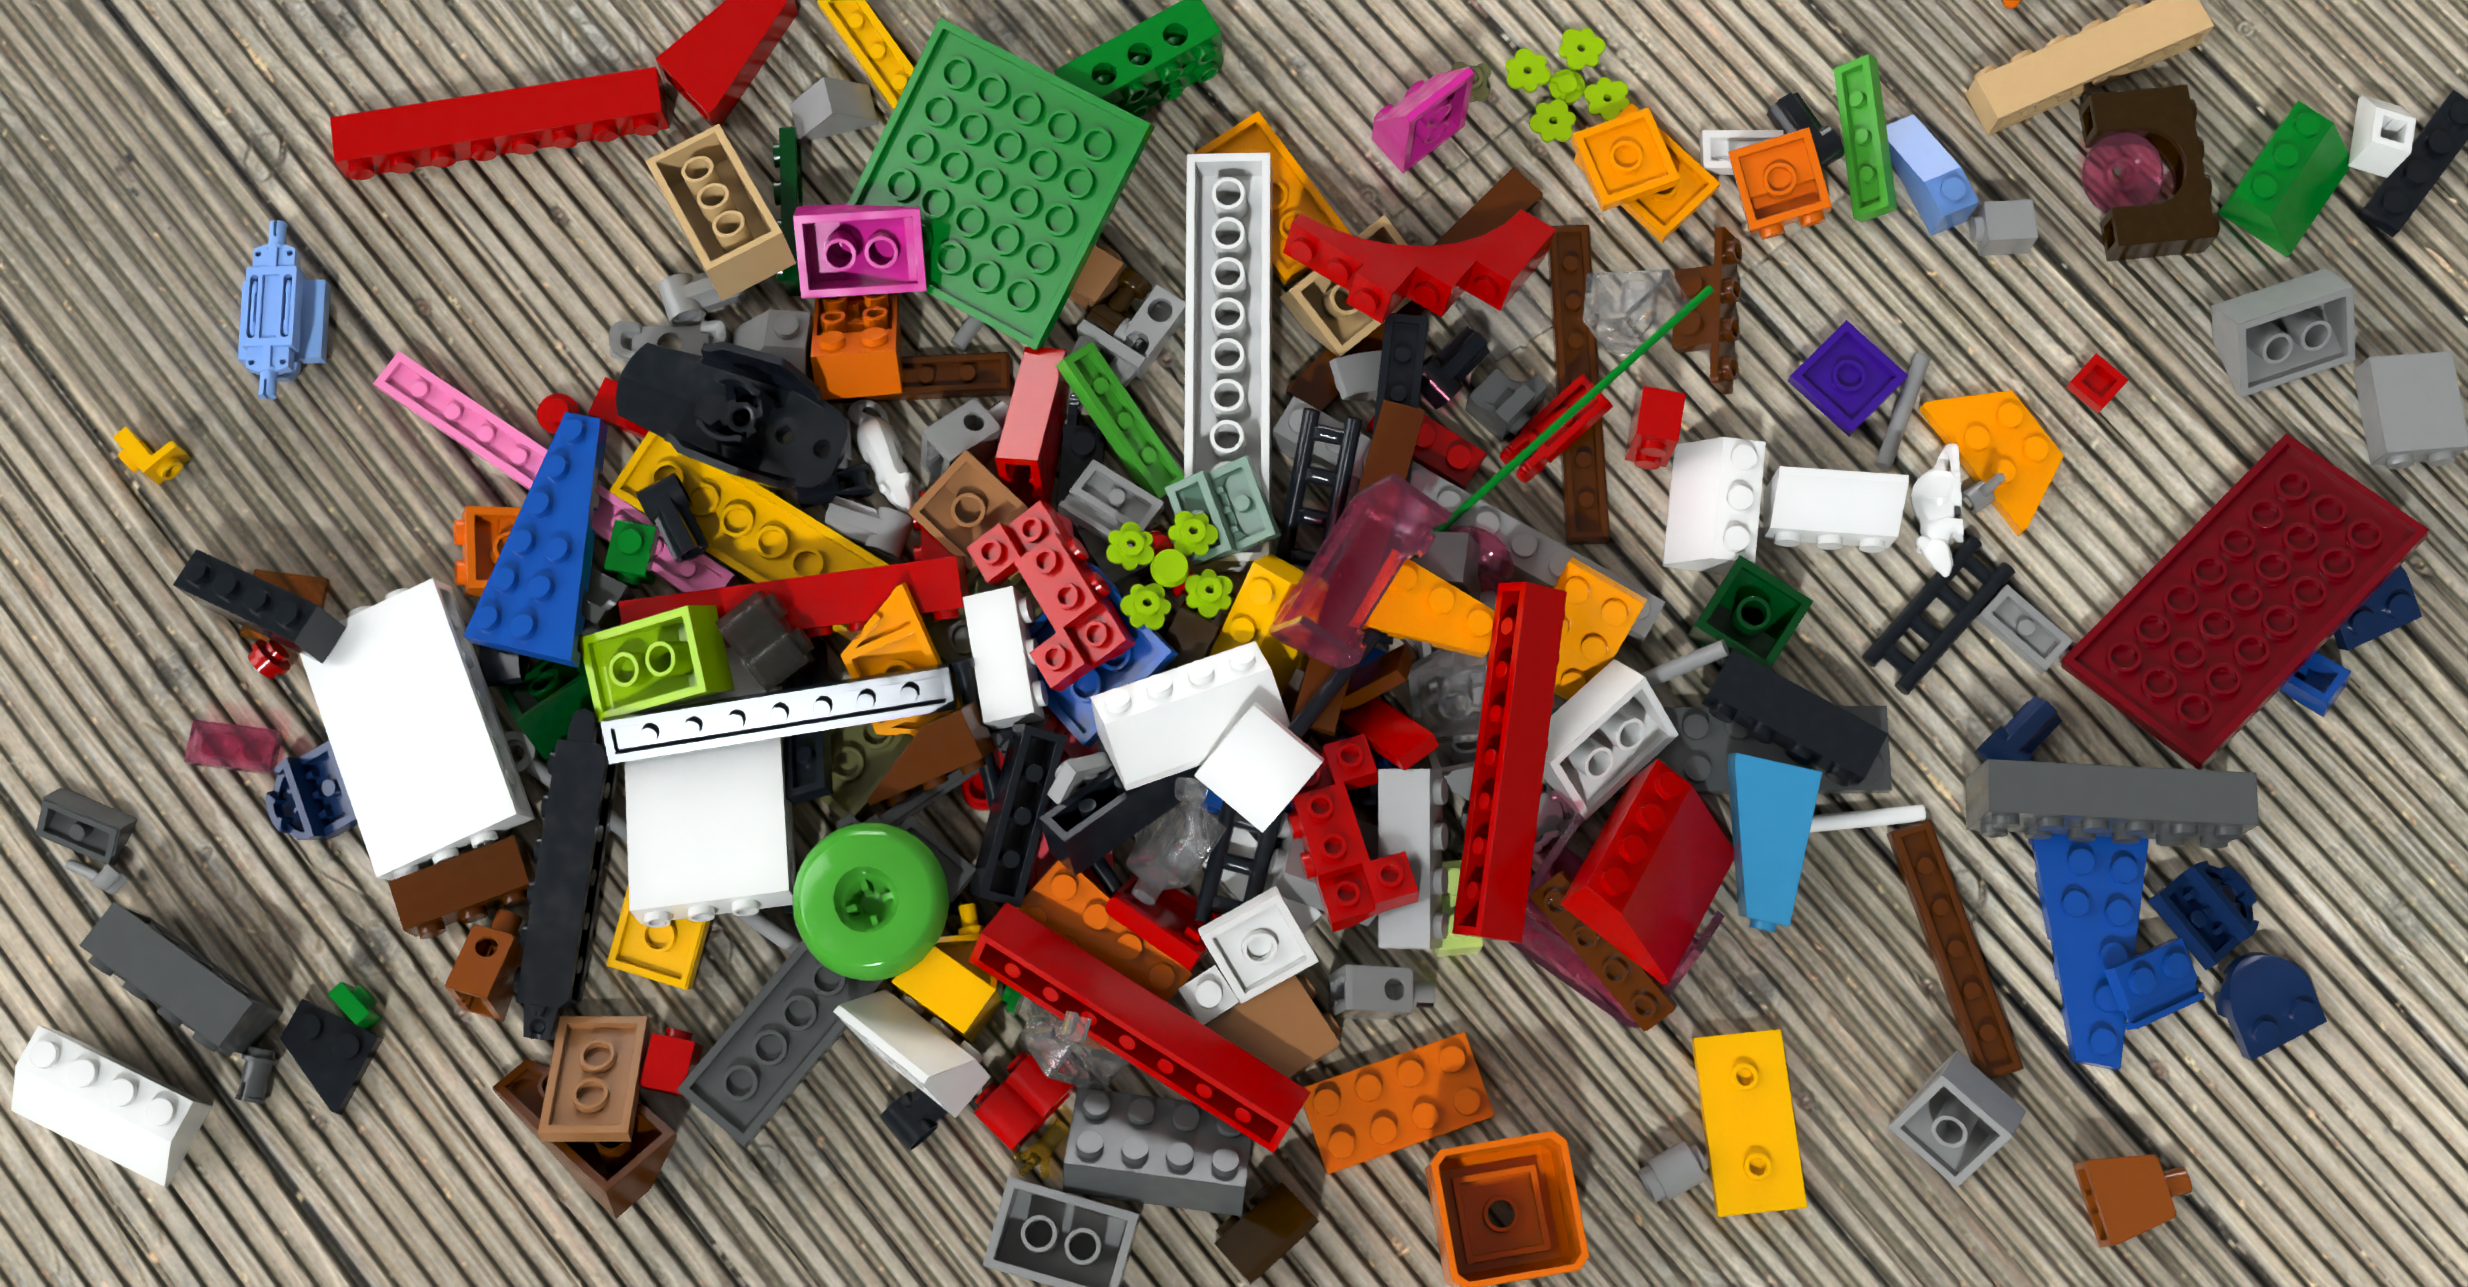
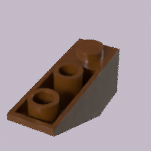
[867,701,997,806]

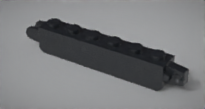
[513,708,619,1040]

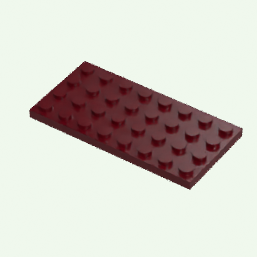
[2061,434,2430,770]

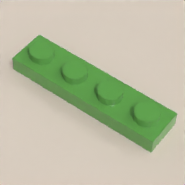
[1834,54,1897,222]
[1056,342,1184,499]

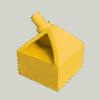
[892,903,1003,1043]

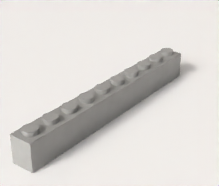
[1272,396,1665,650]

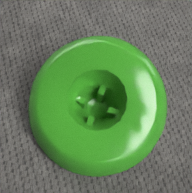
[792,823,949,981]

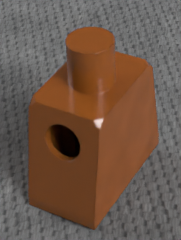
[445,909,524,1022]
[2072,1154,2192,1247]

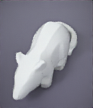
[847,400,914,517]
[1911,443,1964,577]

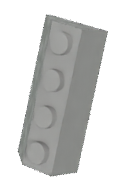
[1378,769,1449,949]

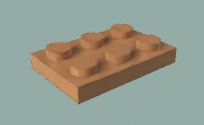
[538,1016,651,1142]

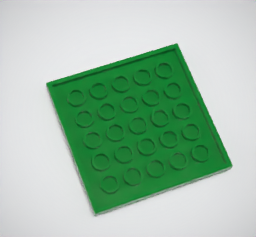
[847,18,1155,351]

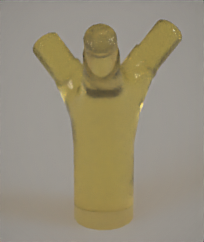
[1012,1119,1070,1179]

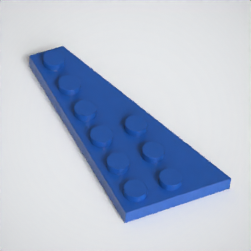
[463,412,608,668]
[2028,834,2149,1070]

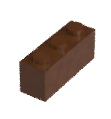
[388,835,535,939]

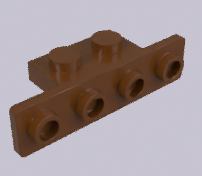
[1672,226,1742,395]
[1530,870,1677,1031]

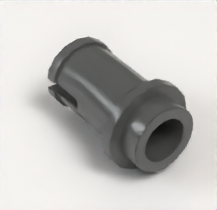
[235,1046,279,1104]

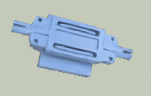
[238,220,331,400]

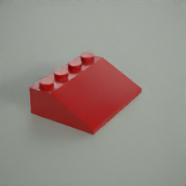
[1560,759,1734,985]

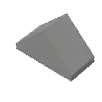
[790,77,879,143]

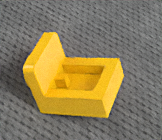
[112,426,191,485]

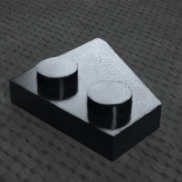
[280,999,384,1115]

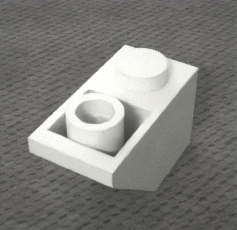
[2348,95,2416,178]

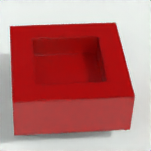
[2065,353,2129,414]

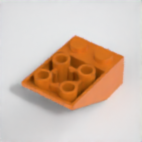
[810,293,903,400]

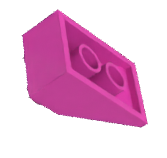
[1372,67,1474,174]
[793,204,927,299]

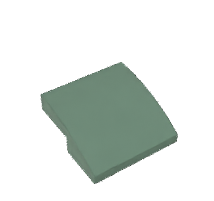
[1165,455,1281,567]

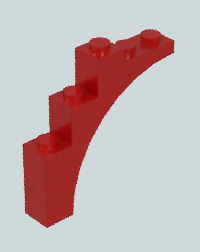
[1283,209,1556,324]

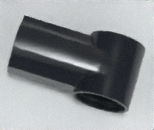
[1766,92,1844,169]
[1420,326,1490,409]
[636,472,710,563]
[880,1088,949,1151]

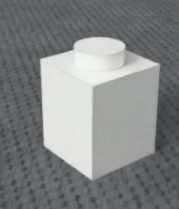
[1178,965,1240,1026]

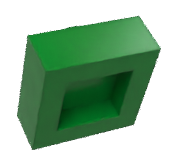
[328,982,382,1030]

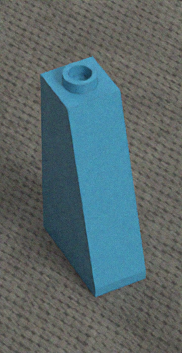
[1727,753,1822,933]

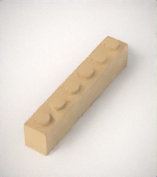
[1965,0,2214,136]

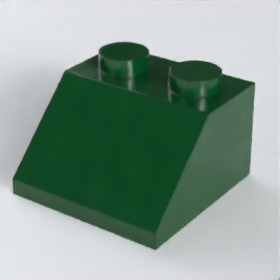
[1688,555,1813,670]
[499,650,595,760]

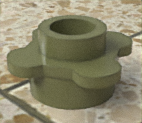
[1451,61,1491,102]

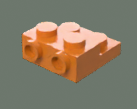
[1728,127,1832,240]
[453,506,522,597]

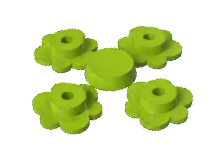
[1505,28,1630,143]
[1106,511,1233,630]

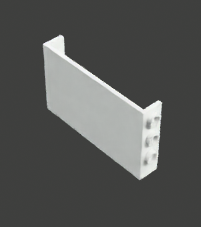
[300,578,535,881]
[625,646,796,928]

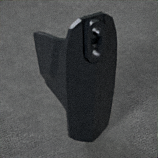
[616,341,851,489]

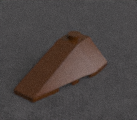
[492,1059,677,1219]

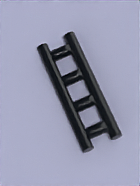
[1276,408,1363,585]
[1862,535,2015,695]
[1193,800,1284,925]

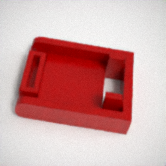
[1105,866,1222,971]

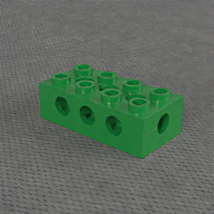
[1054,0,1222,118]

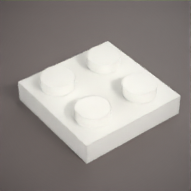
[1198,886,1319,1004]

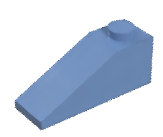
[1886,114,1980,236]

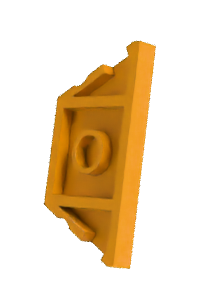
[1919,390,2064,536]
[841,582,962,737]

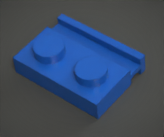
[2104,938,2205,1030]

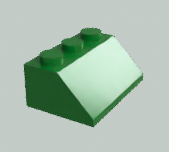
[2217,101,2350,258]

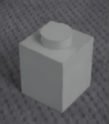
[1969,199,2038,256]

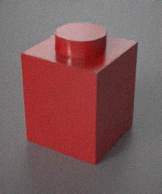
[639,1028,703,1097]

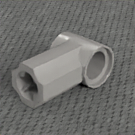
[658,272,747,327]
[824,496,913,560]

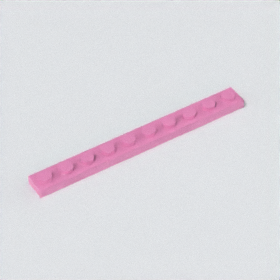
[373,351,737,593]

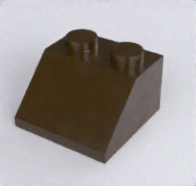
[1214,1183,1319,1286]

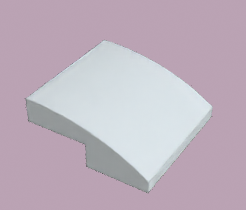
[1194,702,1324,833]

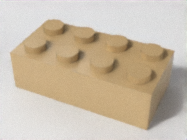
[645,124,796,301]

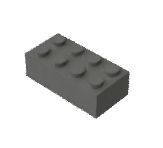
[79,902,282,1056]
[1063,1087,1252,1216]

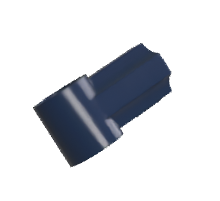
[1974,696,2062,762]

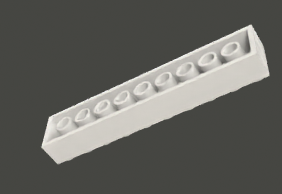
[1184,153,1273,572]

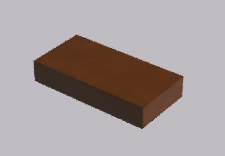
[1340,643,1415,715]

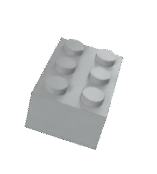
[982,1177,1141,1287]

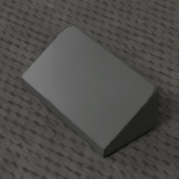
[35,788,137,866]

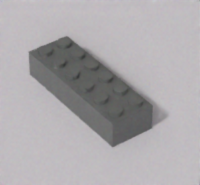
[1966,759,2259,849]

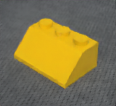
[1209,553,1330,697]

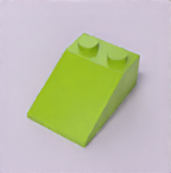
[579,605,735,722]

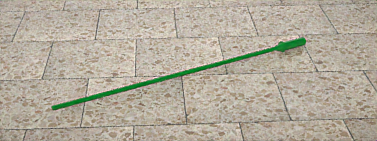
[1405,285,1714,561]

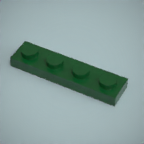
[773,127,803,297]

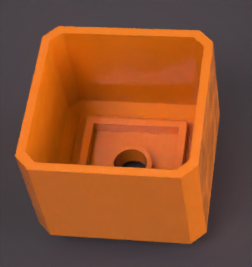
[1425,1130,1589,1287]

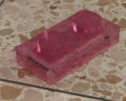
[184,720,283,775]

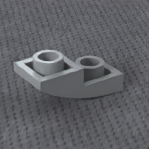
[1329,350,1382,401]

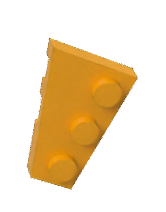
[1349,550,1495,658]

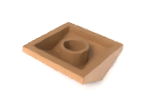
[908,449,1029,571]

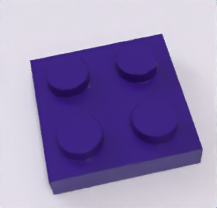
[1788,320,1908,437]

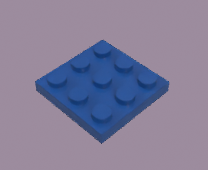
[1029,563,1178,748]

